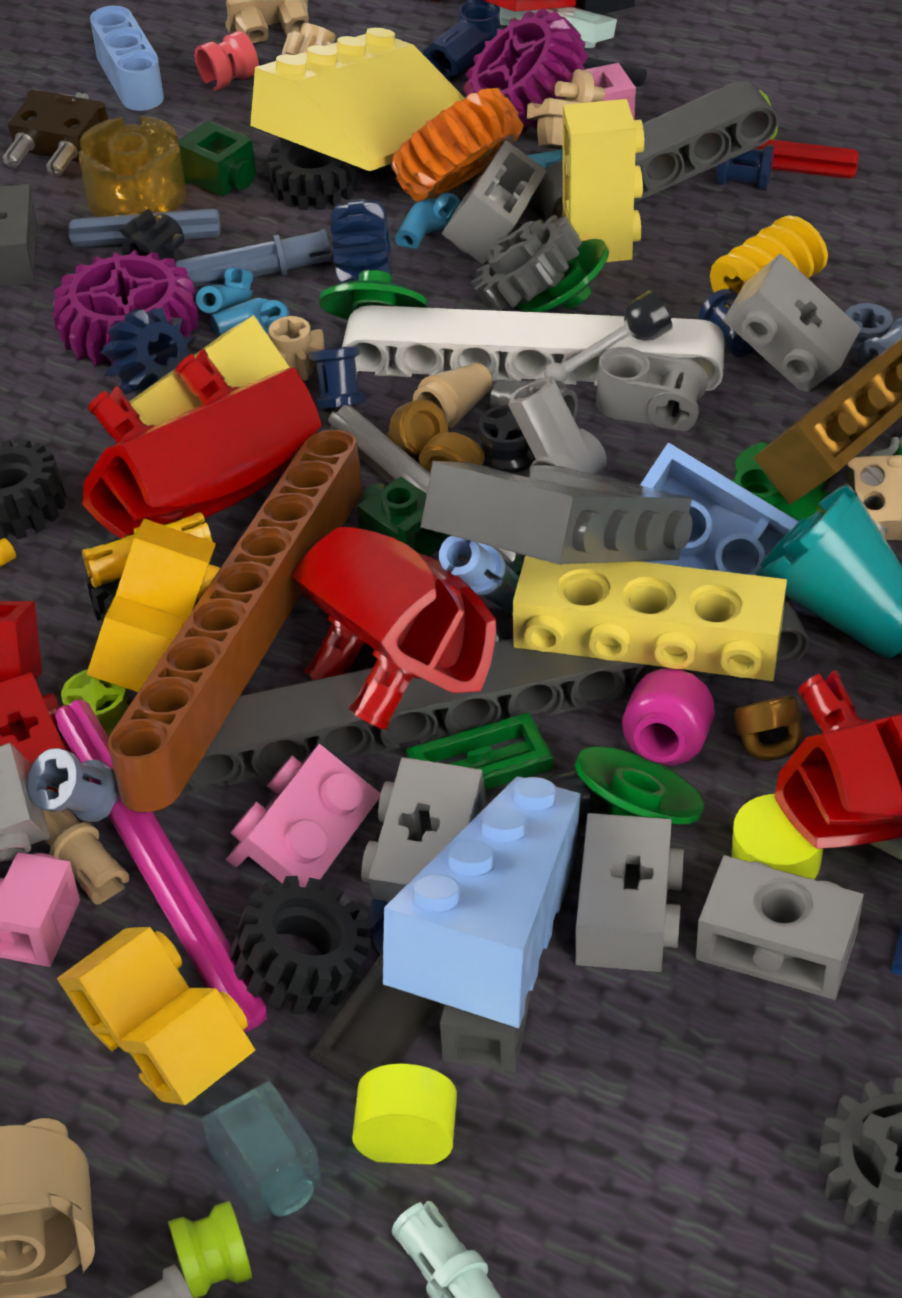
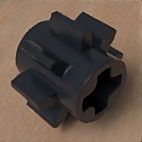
[120,209,186,262]

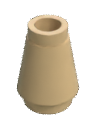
[413,363,493,428]

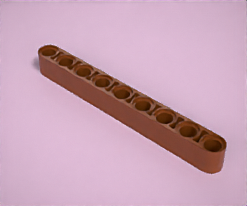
[108,430,363,812]

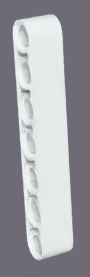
[342,305,725,391]

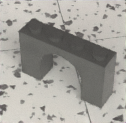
[421,461,692,565]

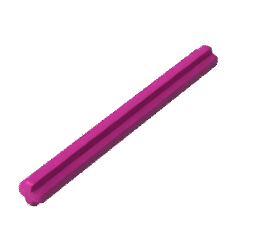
[55,699,267,1032]

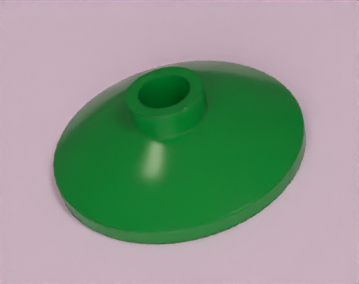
[517,239,609,313]
[319,270,428,320]
[575,746,705,824]

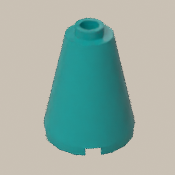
[755,484,902,660]

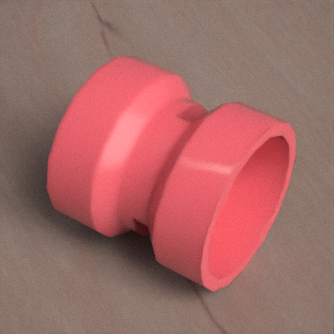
[195,31,259,91]

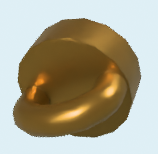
[386,400,449,459]
[419,432,485,473]
[733,695,803,761]

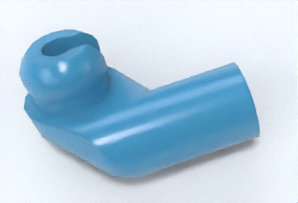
[395,192,461,249]
[196,267,254,313]
[209,298,290,337]

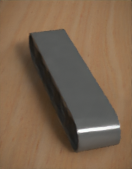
[532,81,778,220]

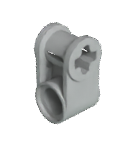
[596,347,708,431]

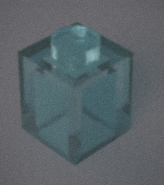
[202,1080,322,1224]

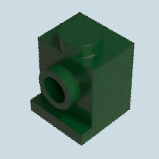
[174,120,256,197]
[357,476,451,556]

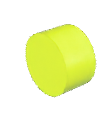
[731,794,823,880]
[352,1064,457,1165]

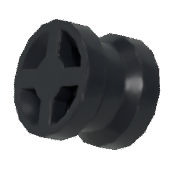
[478,405,536,474]

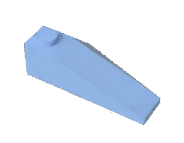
[640,442,819,618]

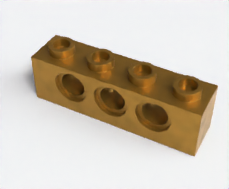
[753,338,902,505]

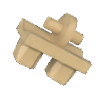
[226,0,309,43]
[527,69,605,150]

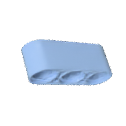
[90,5,164,111]

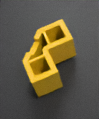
[86,519,221,692]
[57,927,256,1105]

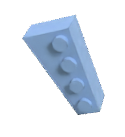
[383,776,580,1028]

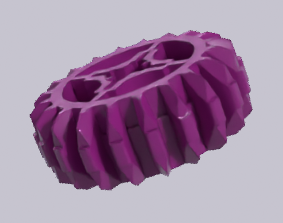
[463,8,588,135]
[52,250,199,367]

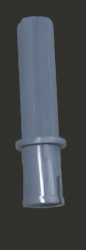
[175,229,332,287]

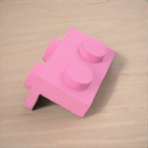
[226,744,381,887]

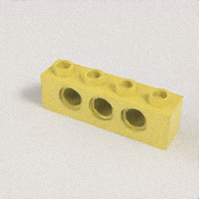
[513,556,787,681]

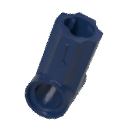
[423,0,500,81]

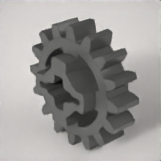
[472,215,582,311]
[817,1077,902,1242]

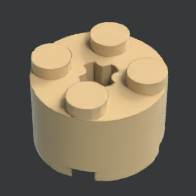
[0,1118,95,1298]

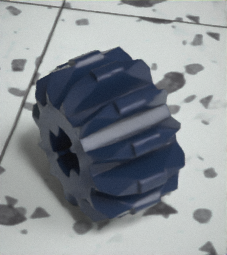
[330,199,392,284]
[100,308,196,396]

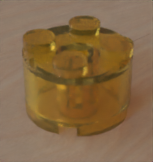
[78,116,187,217]

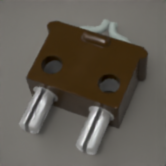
[3,89,112,176]

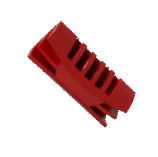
[82,349,322,539]
[290,527,496,730]
[774,670,902,849]

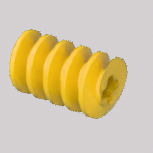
[710,215,828,308]

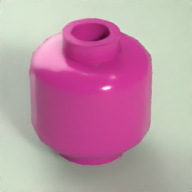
[622,668,715,766]

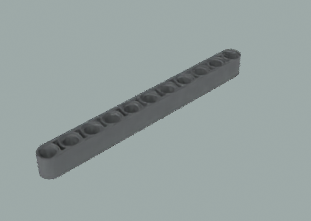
[180,597,810,796]

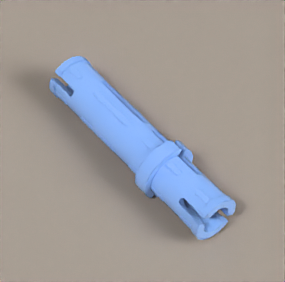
[439,536,520,614]

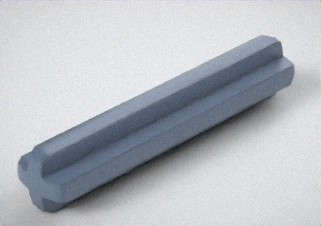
[68,208,221,248]

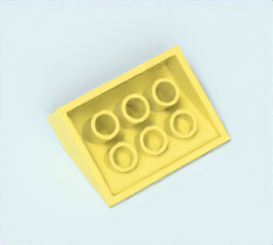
[250,28,465,171]

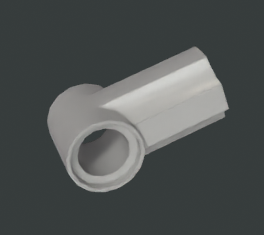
[508,376,607,475]

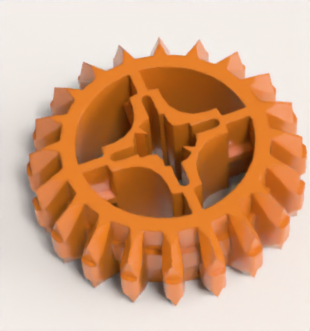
[391,88,524,202]

